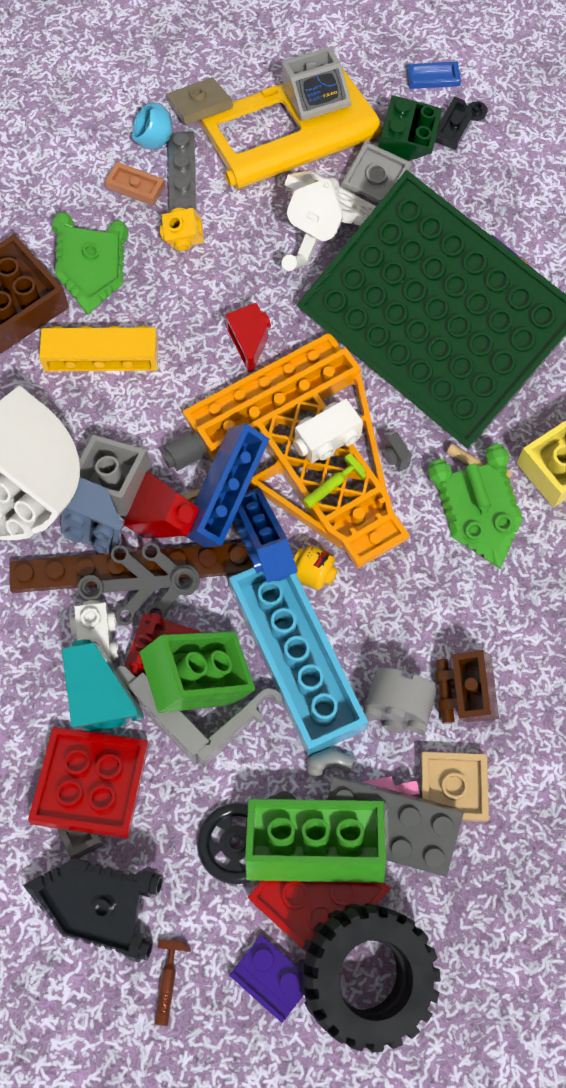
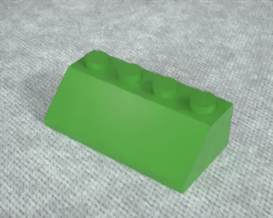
[245,799,386,883]

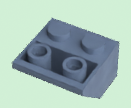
[61,477,123,554]

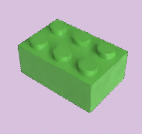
[139,632,256,713]

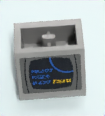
[281,47,351,121]

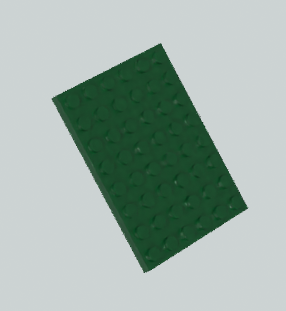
[296,170,566,450]

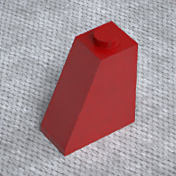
[123,472,199,539]

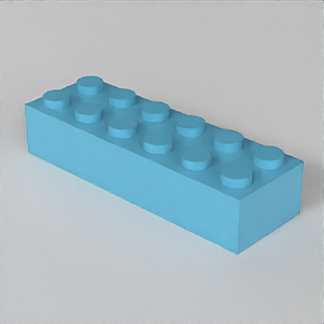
[229,567,368,757]

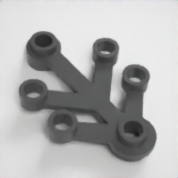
[78,542,200,625]

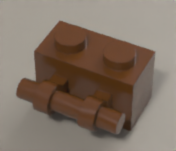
[434,650,499,724]

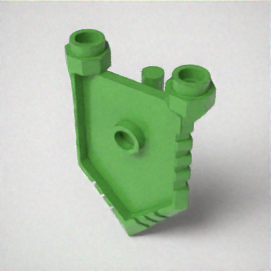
[52,213,129,315]
[428,444,523,569]

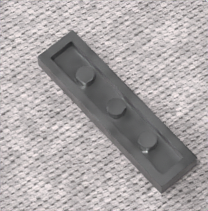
[168,131,197,213]

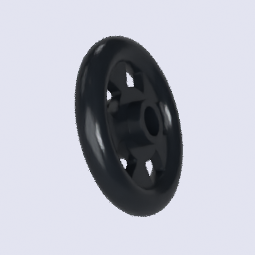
[197,803,251,884]

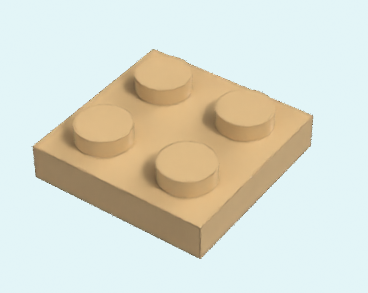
[421,752,489,822]

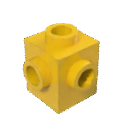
[160,208,205,251]

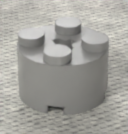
[363,668,437,734]

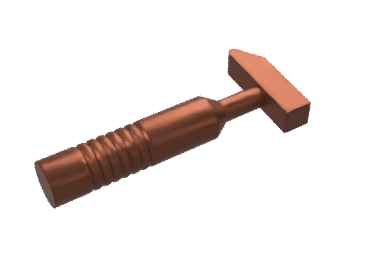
[154,939,191,1026]

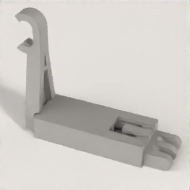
[116,666,283,768]

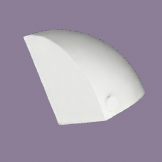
[0,386,80,540]

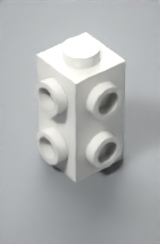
[293,398,363,464]
[70,600,119,665]

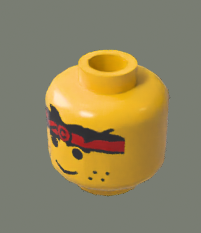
[294,545,338,591]

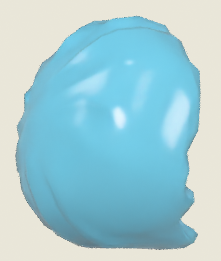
[132,102,172,150]

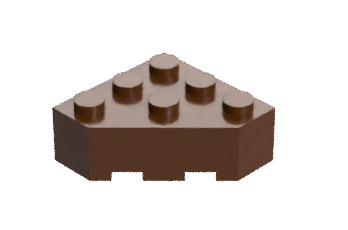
[0,234,69,354]

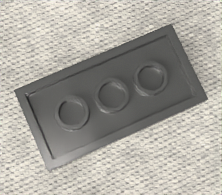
[327,775,464,877]

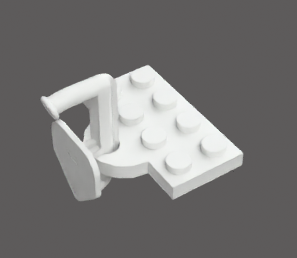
[281,170,376,271]

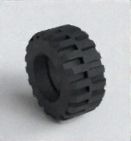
[298,903,441,1053]

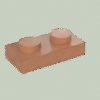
[105,162,165,206]

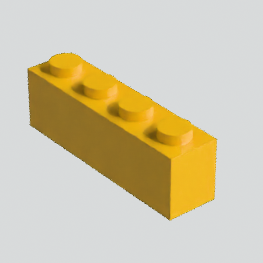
[39,326,158,372]

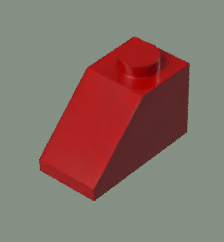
[225,302,271,373]

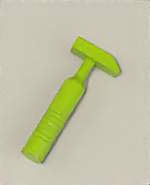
[302,453,366,509]

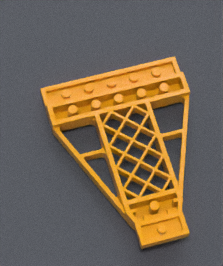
[182,333,410,569]

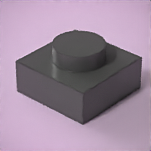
[383,432,412,472]
[57,829,103,860]

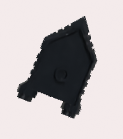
[23,858,164,963]

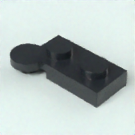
[435,96,488,150]

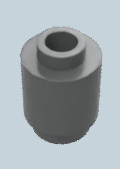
[161,431,207,471]

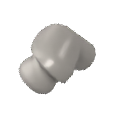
[307,748,355,777]

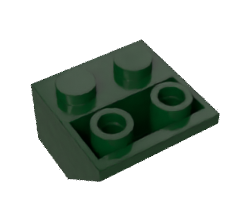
[378,95,443,161]

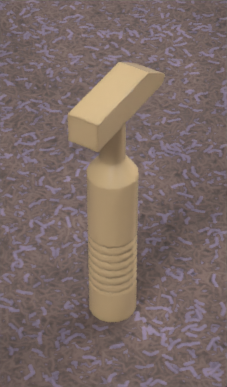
[446,443,513,478]

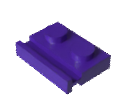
[229,935,304,1023]

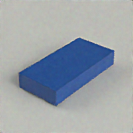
[407,61,461,89]

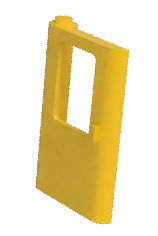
[199,68,381,190]

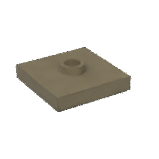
[166,77,233,125]

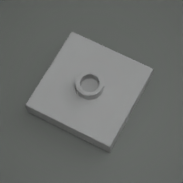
[341,141,412,205]

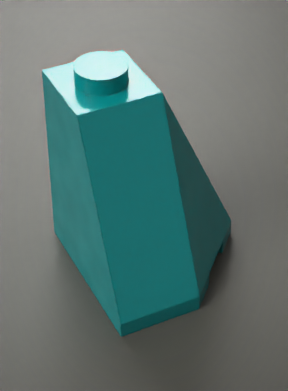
[62,639,144,732]

